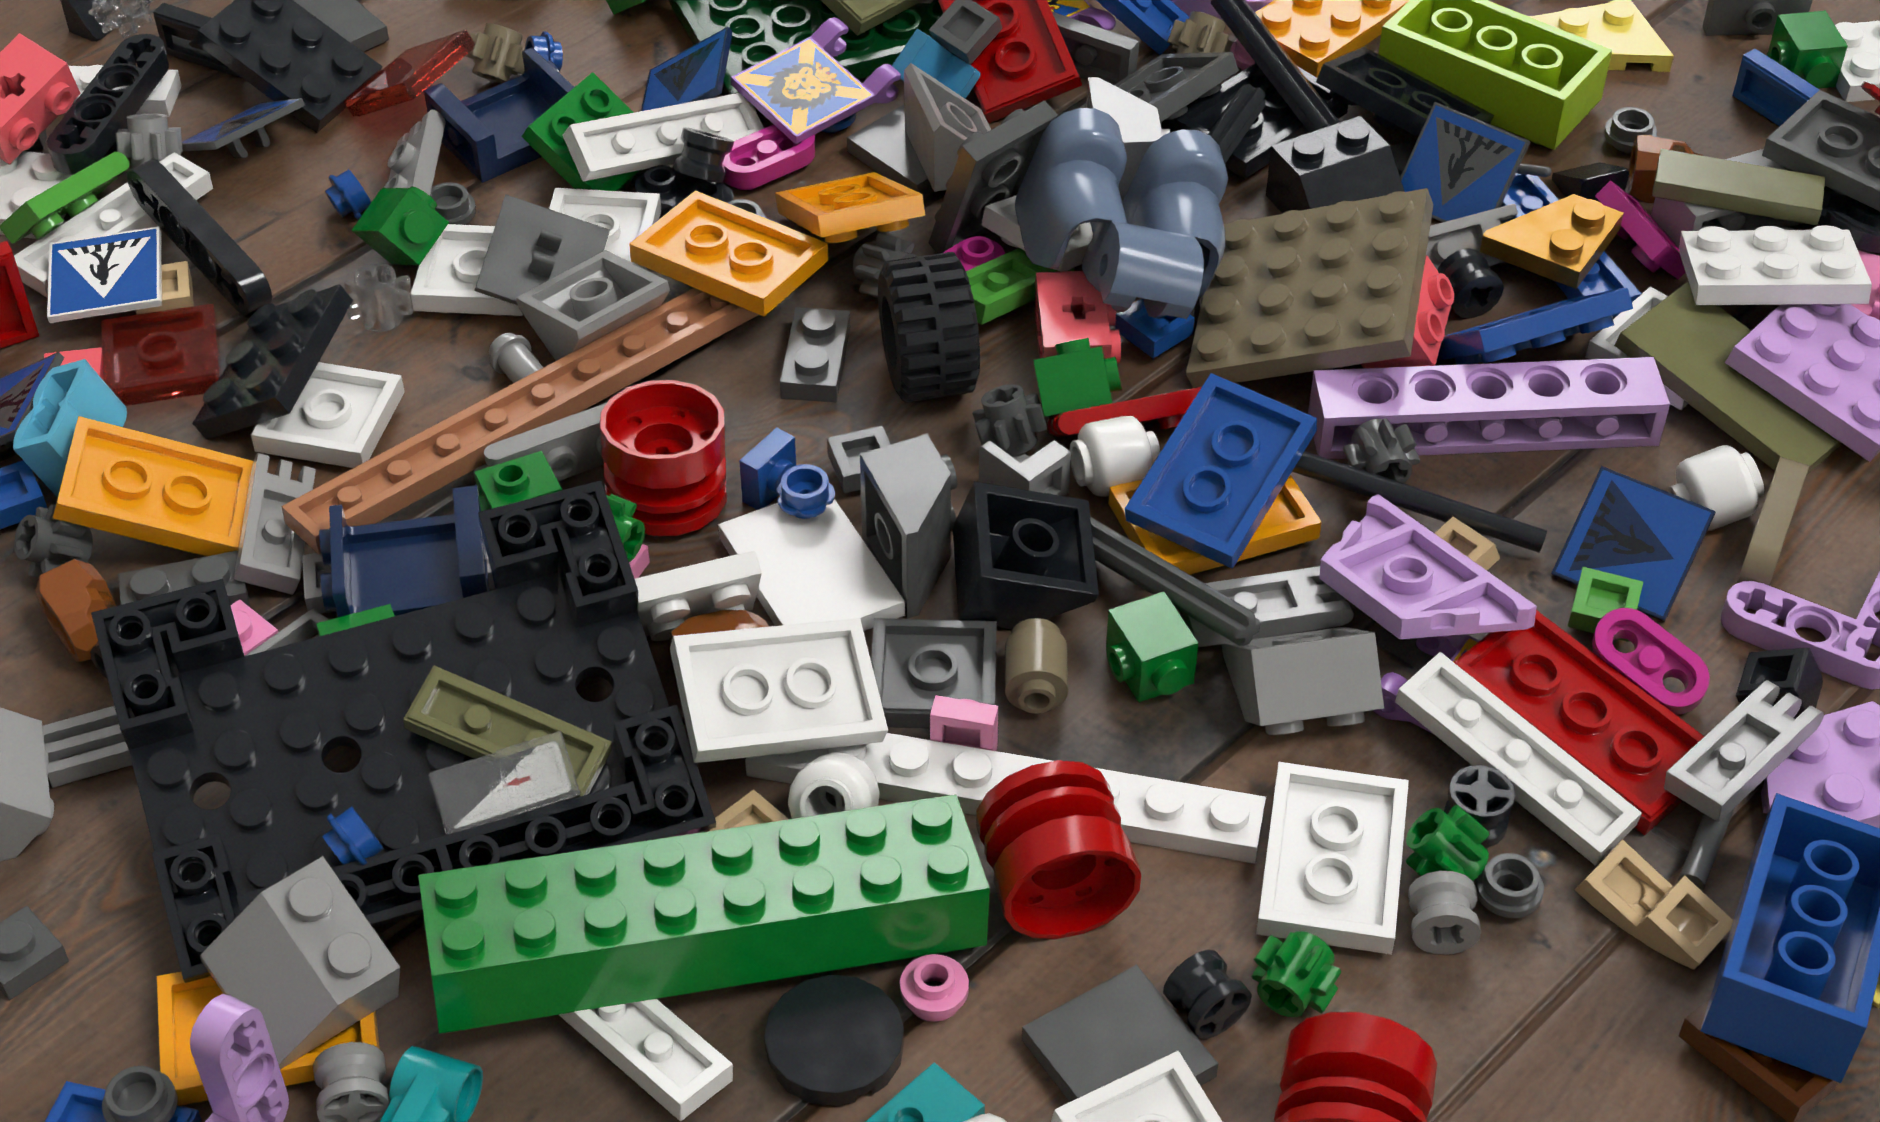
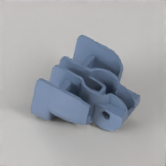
[1015,108,1228,319]

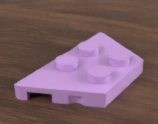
[1319,494,1537,639]
[1761,701,1880,828]

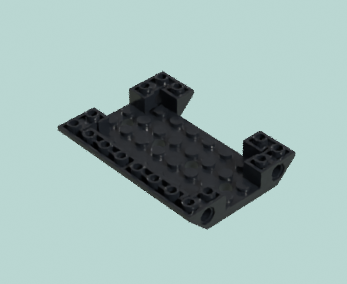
[91,481,716,983]

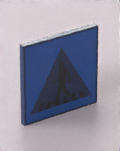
[641,27,733,111]
[1551,466,1716,622]

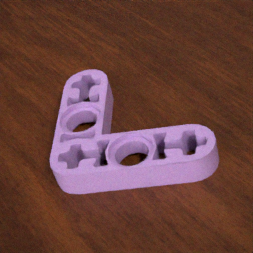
[1720,571,1880,689]
[190,994,289,1122]

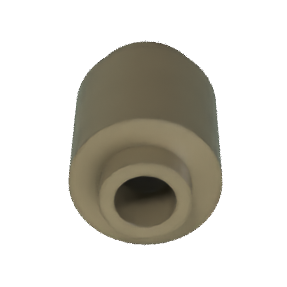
[1005,618,1068,713]

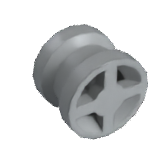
[1408,871,1481,955]
[313,1042,390,1122]

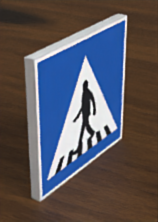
[47,226,162,323]

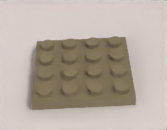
[1186,188,1434,388]

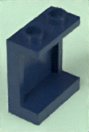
[424,48,577,183]
[319,485,490,617]

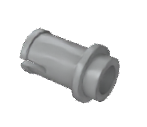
[489,333,543,383]

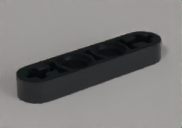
[47,34,169,175]
[127,159,272,316]

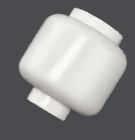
[1070,416,1160,497]
[1669,445,1765,531]
[788,752,880,819]

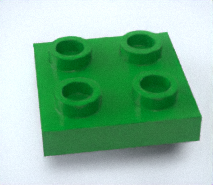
[521,72,644,191]

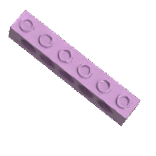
[1308,357,1670,459]

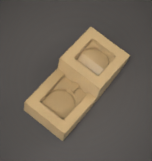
[1575,839,1733,970]

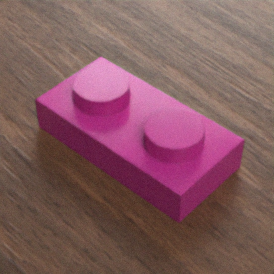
[1595,180,1686,279]

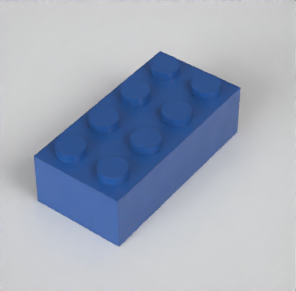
[1700,793,1880,1083]

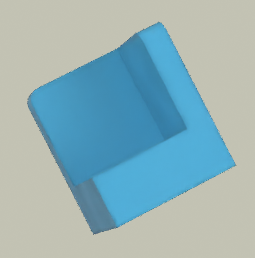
[892,29,981,99]

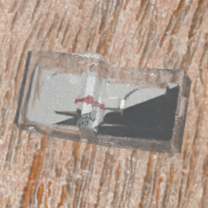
[428,731,581,835]

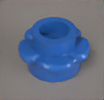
[525,31,563,72]
[325,169,371,220]
[777,464,835,519]
[322,806,384,865]

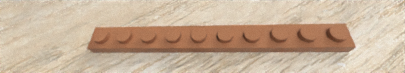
[281,288,782,554]

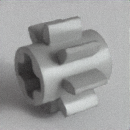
[115,113,183,169]

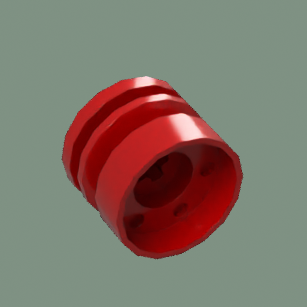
[600,380,727,536]
[976,760,1141,939]
[1274,1012,1437,1122]

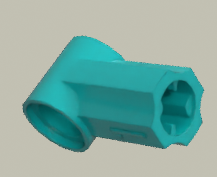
[380,1046,483,1122]

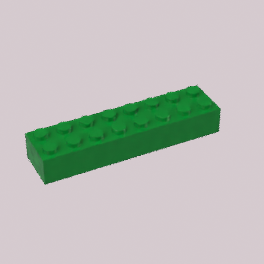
[418,794,990,1034]

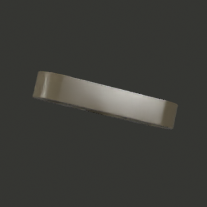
[1737,457,1810,586]

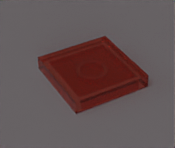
[344,29,476,117]
[101,304,222,406]

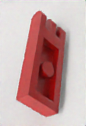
[1046,387,1202,437]

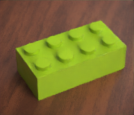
[1378,0,1612,150]

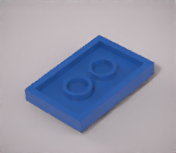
[1437,287,1633,365]
[1125,373,1317,569]

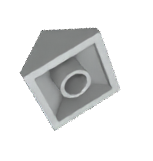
[904,63,991,192]
[516,250,670,361]

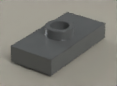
[1702,0,1813,36]

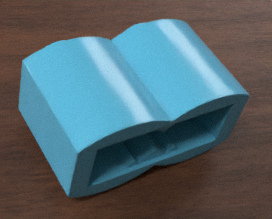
[13,359,127,497]

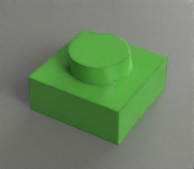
[1567,567,1643,642]

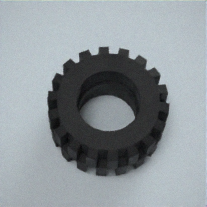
[878,252,980,403]

